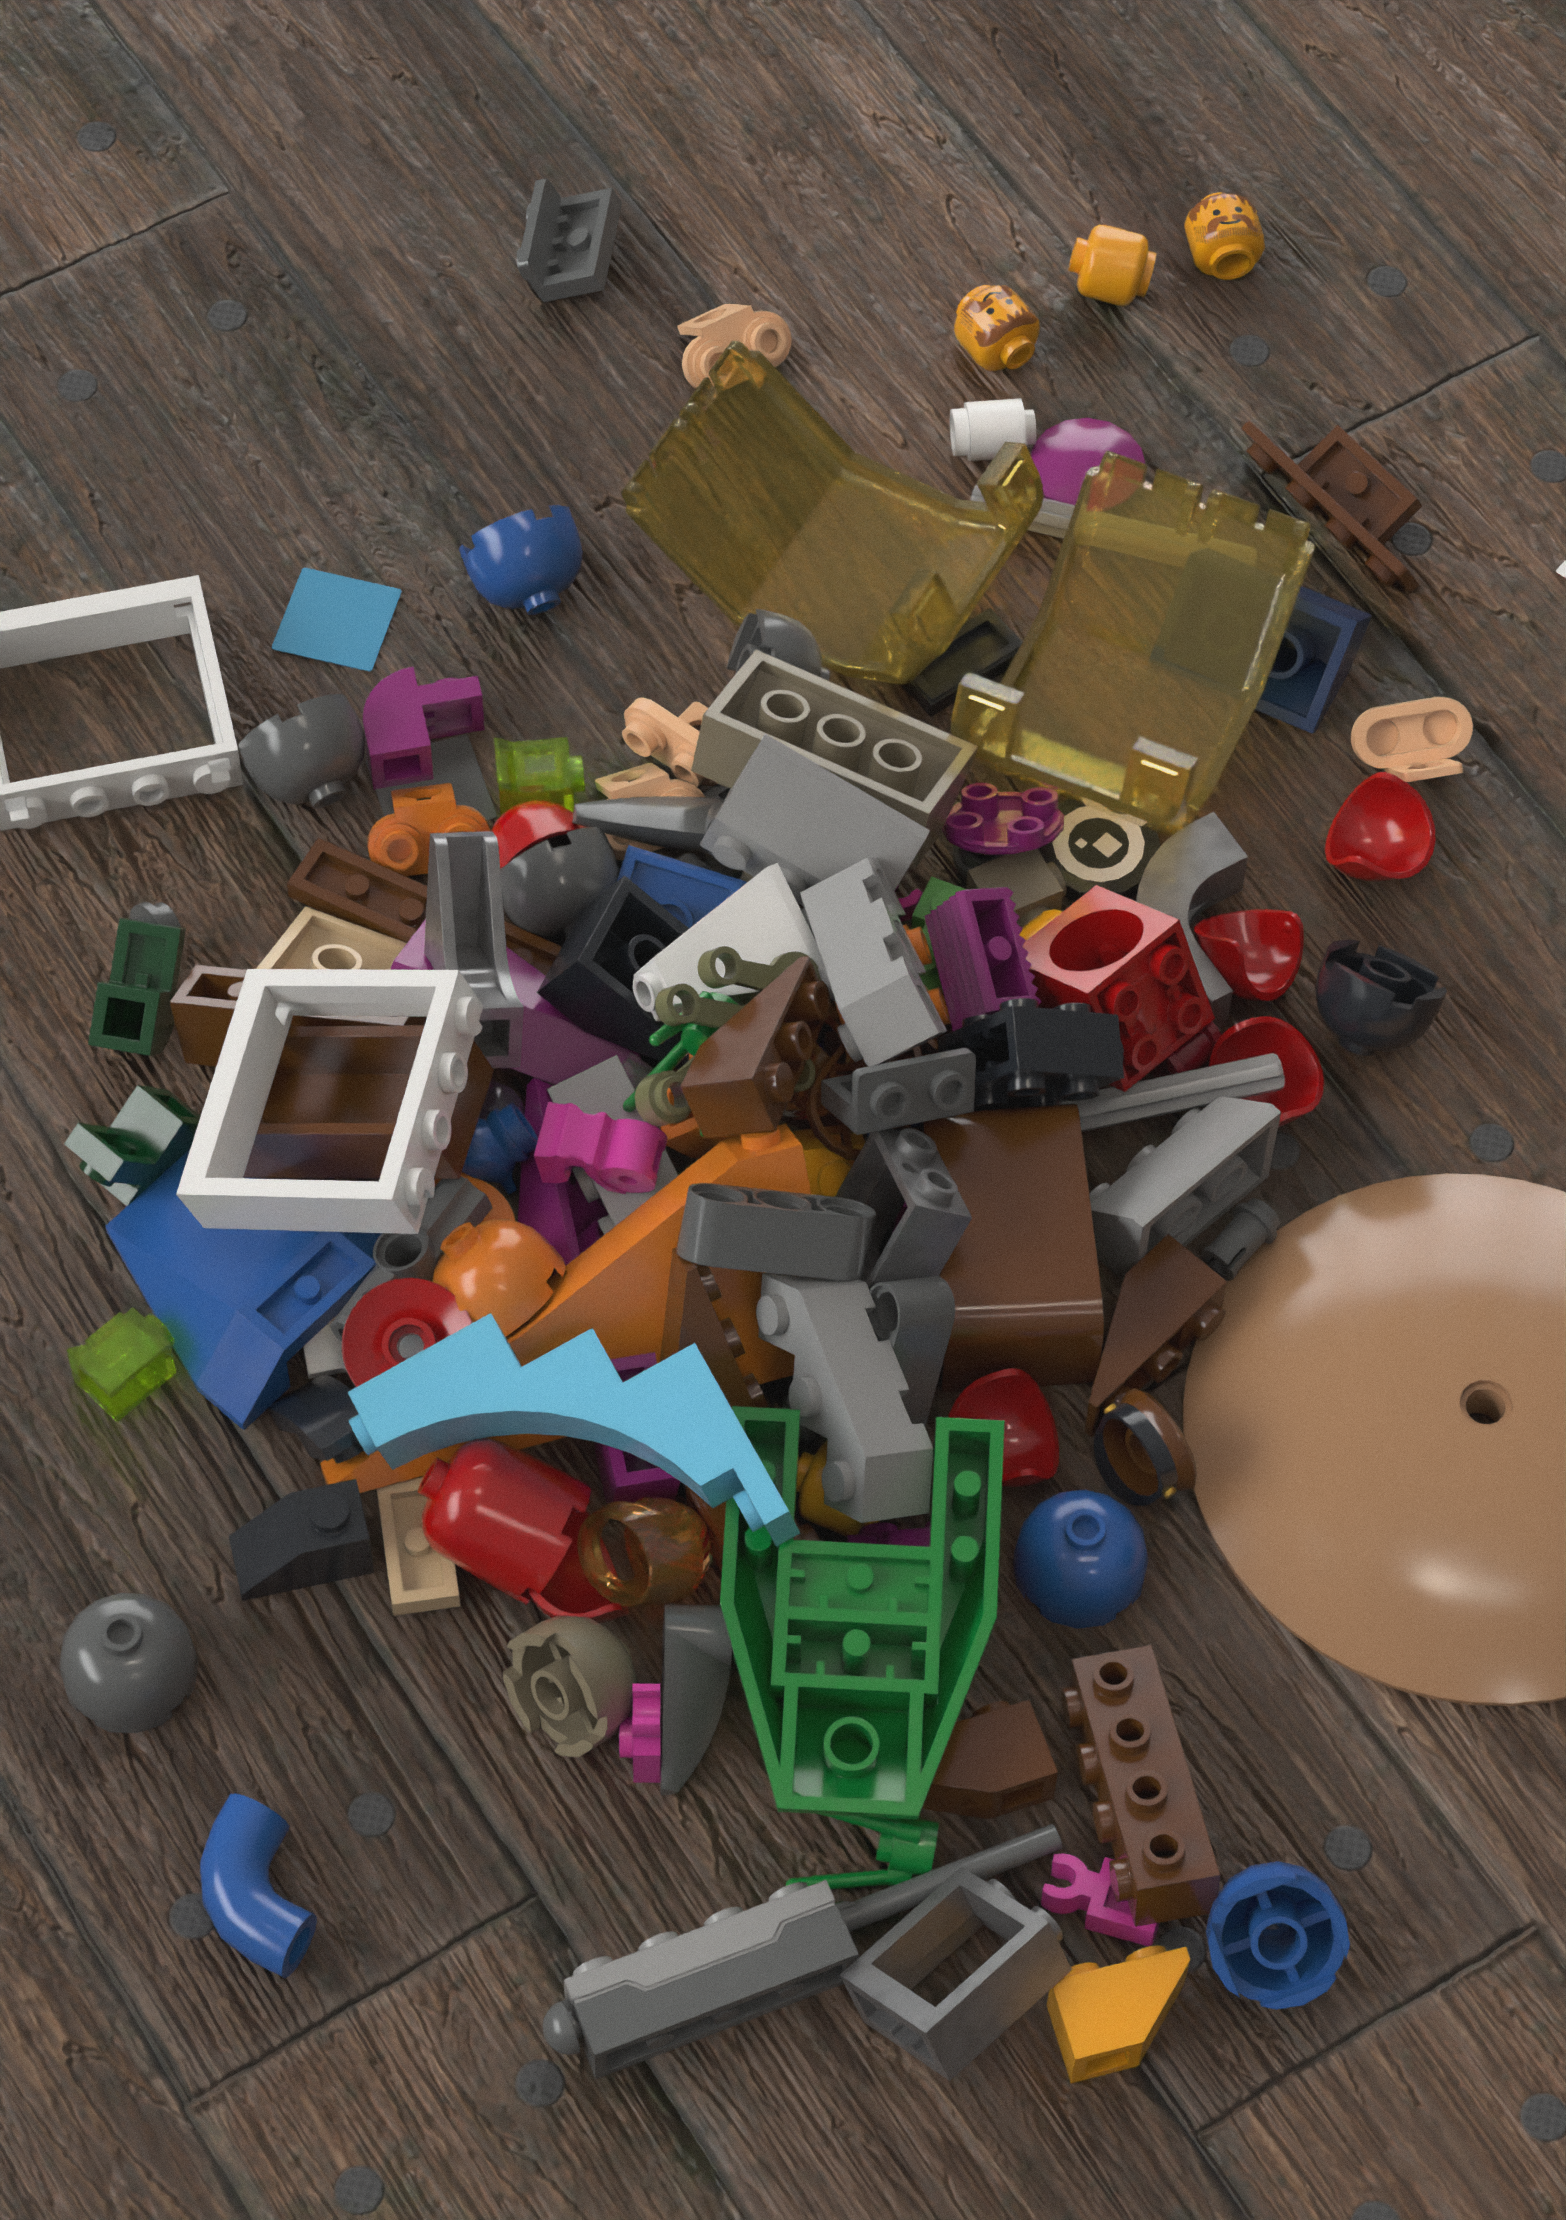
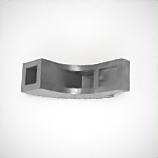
[1136,812,1248,1028]

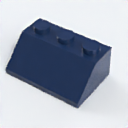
[1148,547,1372,734]

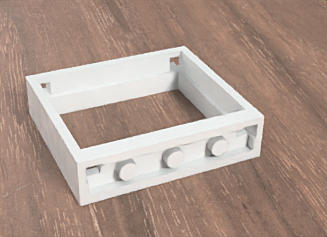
[0,575,243,831]
[176,969,483,1234]

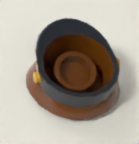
[1094,1388,1197,1506]

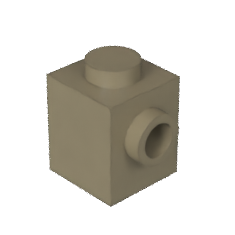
[966,849,1067,927]

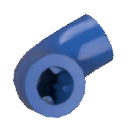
[200,1793,317,1978]

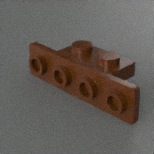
[1241,420,1422,593]

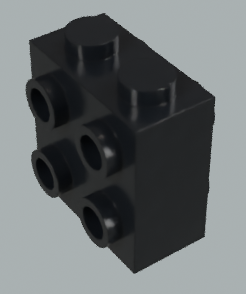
[937,998,1124,1110]

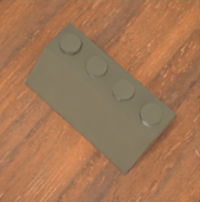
[691,649,978,870]

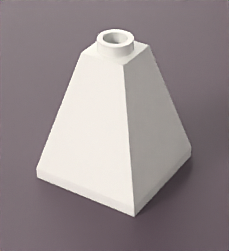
[633,863,824,1021]

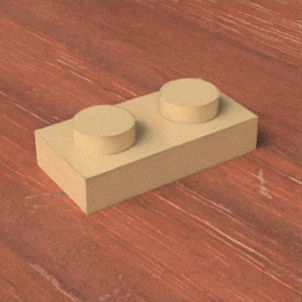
[377,1477,460,1616]

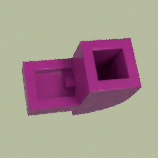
[363,666,485,790]

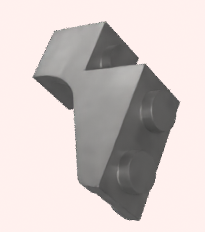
[424,831,524,1068]

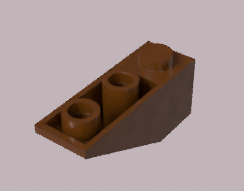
[680,956,831,1138]
[1084,1234,1227,1438]
[660,1247,768,1408]
[922,1700,1058,1819]

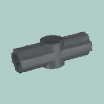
[330,1176,492,1341]

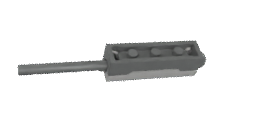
[543,1824,1062,2079]

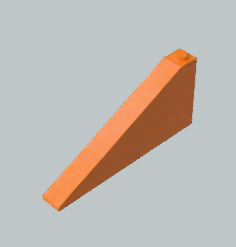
[320,1123,811,1493]

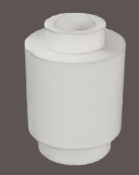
[950,398,1036,461]

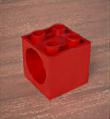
[1022,885,1215,1092]

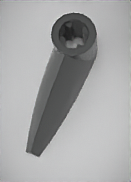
[572,796,724,859]
[660,1604,732,1795]

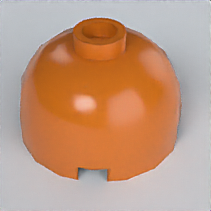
[432,1219,566,1336]

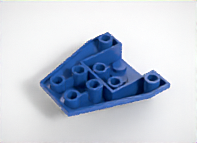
[105,1148,382,1430]

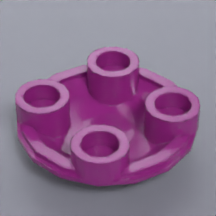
[1028,418,1146,512]
[941,783,1064,855]

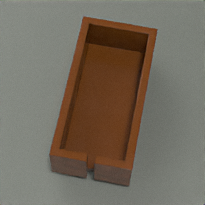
[243,1025,494,1179]

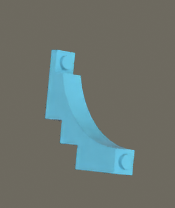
[348,1313,800,1547]

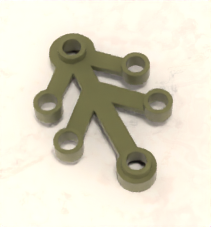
[635,946,822,1127]

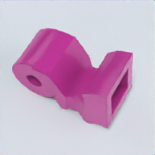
[534,1102,668,1194]

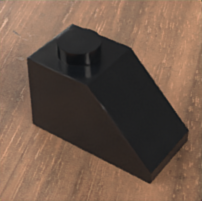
[229,1479,374,1601]

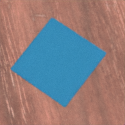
[272,568,402,672]

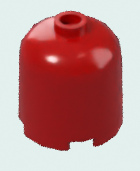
[418,1438,591,1605]

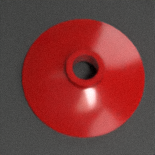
[342,1278,473,1387]

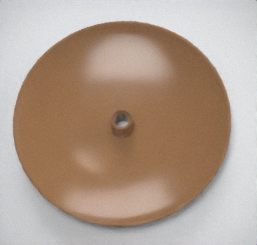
[1182,1173,1566,1706]

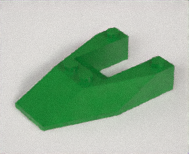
[720,1406,1005,1819]

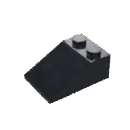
[536,876,689,1069]

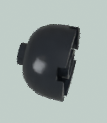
[1315,939,1447,1056]

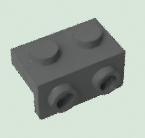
[517,178,622,302]
[821,1048,976,1135]

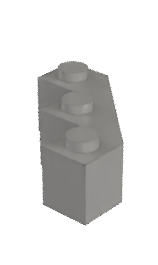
[800,857,947,1067]
[756,1273,933,1523]

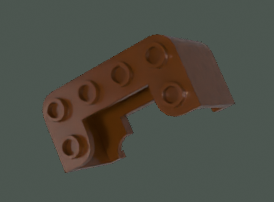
[910,1104,1104,1393]

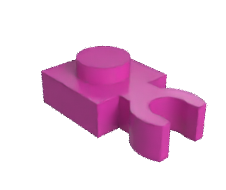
[619,1683,661,1783]
[1041,1854,1160,1947]

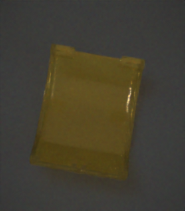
[621,341,1044,685]
[951,450,1315,836]

